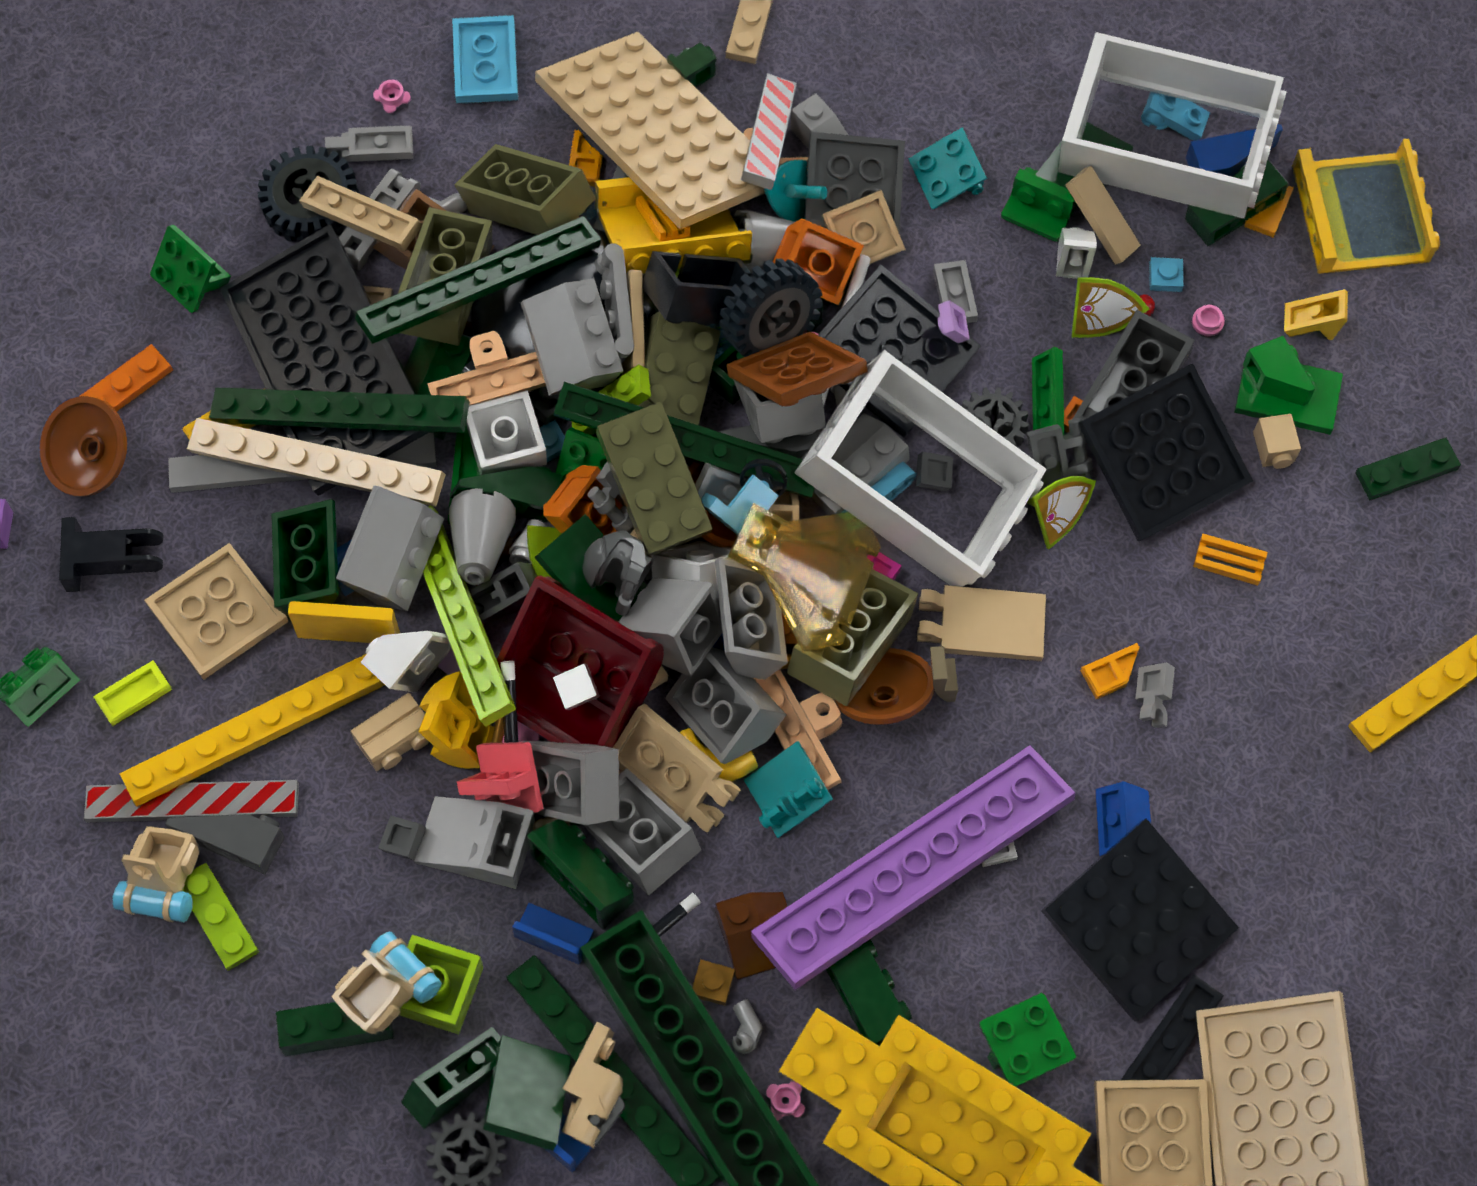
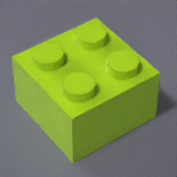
[399,935,484,1035]

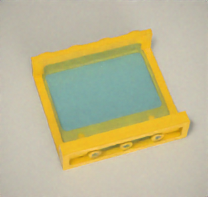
[1292,138,1440,274]

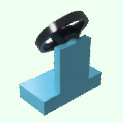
[701,459,788,549]

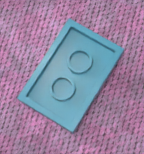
[452,15,518,103]

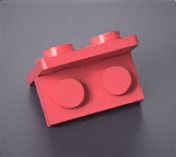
[457,742,543,813]

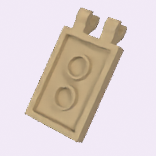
[917,585,1046,661]
[613,703,741,832]

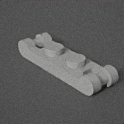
[339,169,421,270]
[595,243,634,364]

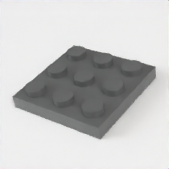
[804,132,905,232]

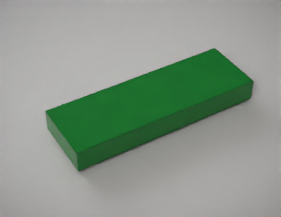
[1032,347,1064,435]

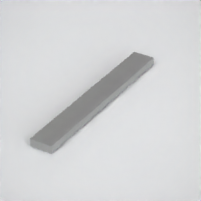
[168,433,437,493]

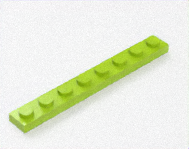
[423,505,516,727]

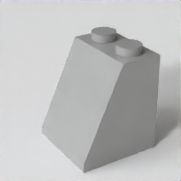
[619,578,723,677]

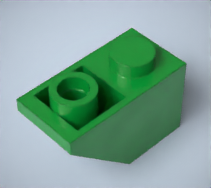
[1243,335,1316,406]

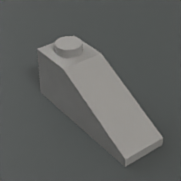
[790,93,848,149]

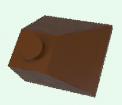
[715,892,788,980]

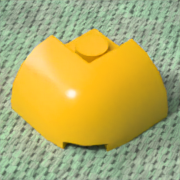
[418,671,494,769]

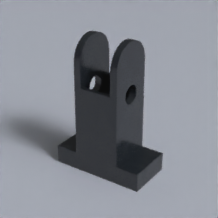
[59,517,164,592]

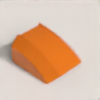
[773,218,864,305]
[543,465,623,535]

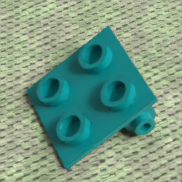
[908,127,988,209]
[744,741,833,838]

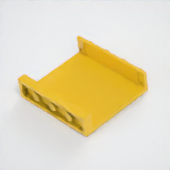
[595,177,752,273]

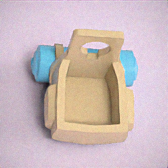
[113,826,200,923]
[332,932,442,1034]

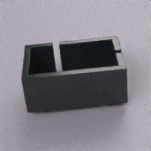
[643,251,752,326]

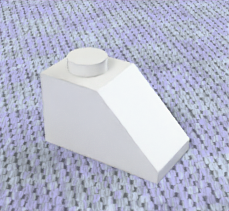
[1056,227,1097,279]

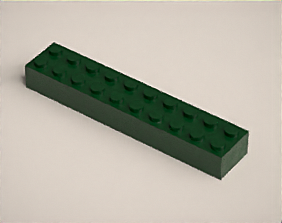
[580,910,819,1186]

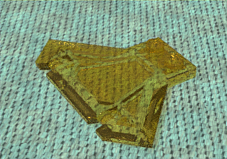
[728,503,881,652]

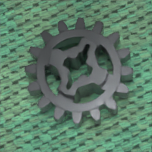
[962,387,1029,446]
[426,1112,507,1186]

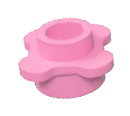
[373,80,411,113]
[766,1081,805,1121]

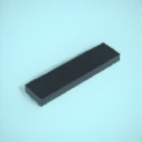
[1120,975,1224,1081]

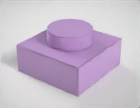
[938,300,970,343]

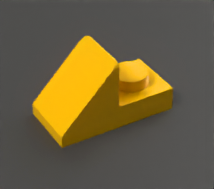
[1284,289,1348,340]

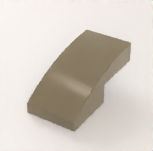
[930,646,958,702]

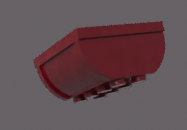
[497,575,664,748]

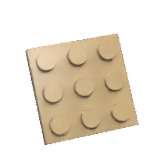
[144,543,289,680]
[1094,1079,1213,1186]

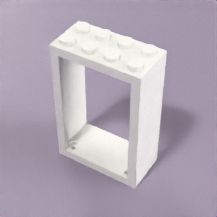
[1058,32,1287,219]
[795,350,1047,587]

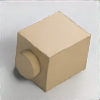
[1253,414,1301,469]

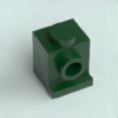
[667,42,717,88]

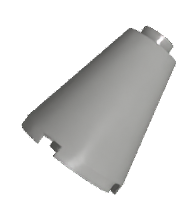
[733,210,795,273]
[448,488,516,585]

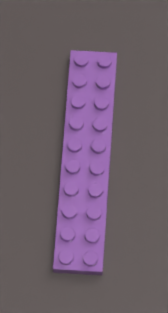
[751,745,1075,990]

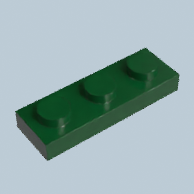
[1355,437,1461,501]

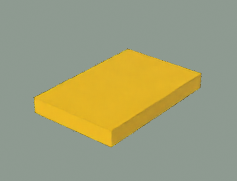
[288,601,400,643]

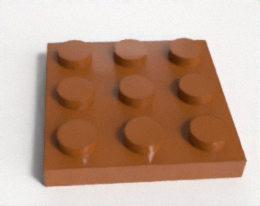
[727,332,868,407]

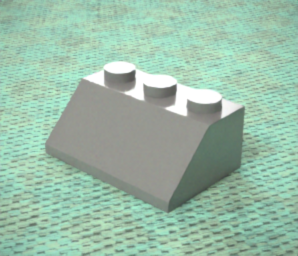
[521,279,623,396]
[811,413,910,522]
[336,486,444,611]
[715,558,788,680]
[665,647,786,764]

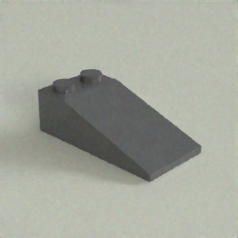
[1073,310,1195,421]

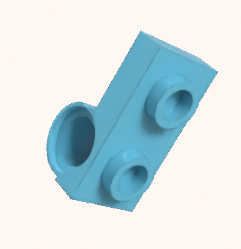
[1141,92,1210,141]

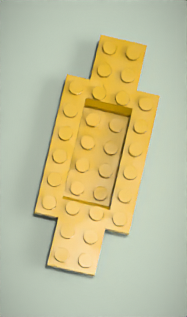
[779,1008,1104,1186]

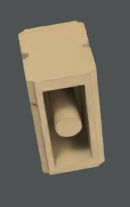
[350,692,429,772]

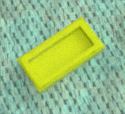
[93,660,172,727]

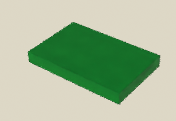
[1234,352,1343,435]

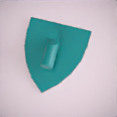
[764,160,827,222]

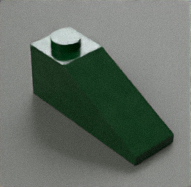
[450,466,562,523]
[401,1027,501,1129]

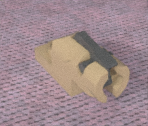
[562,1022,625,1148]

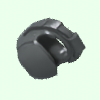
[583,530,654,615]

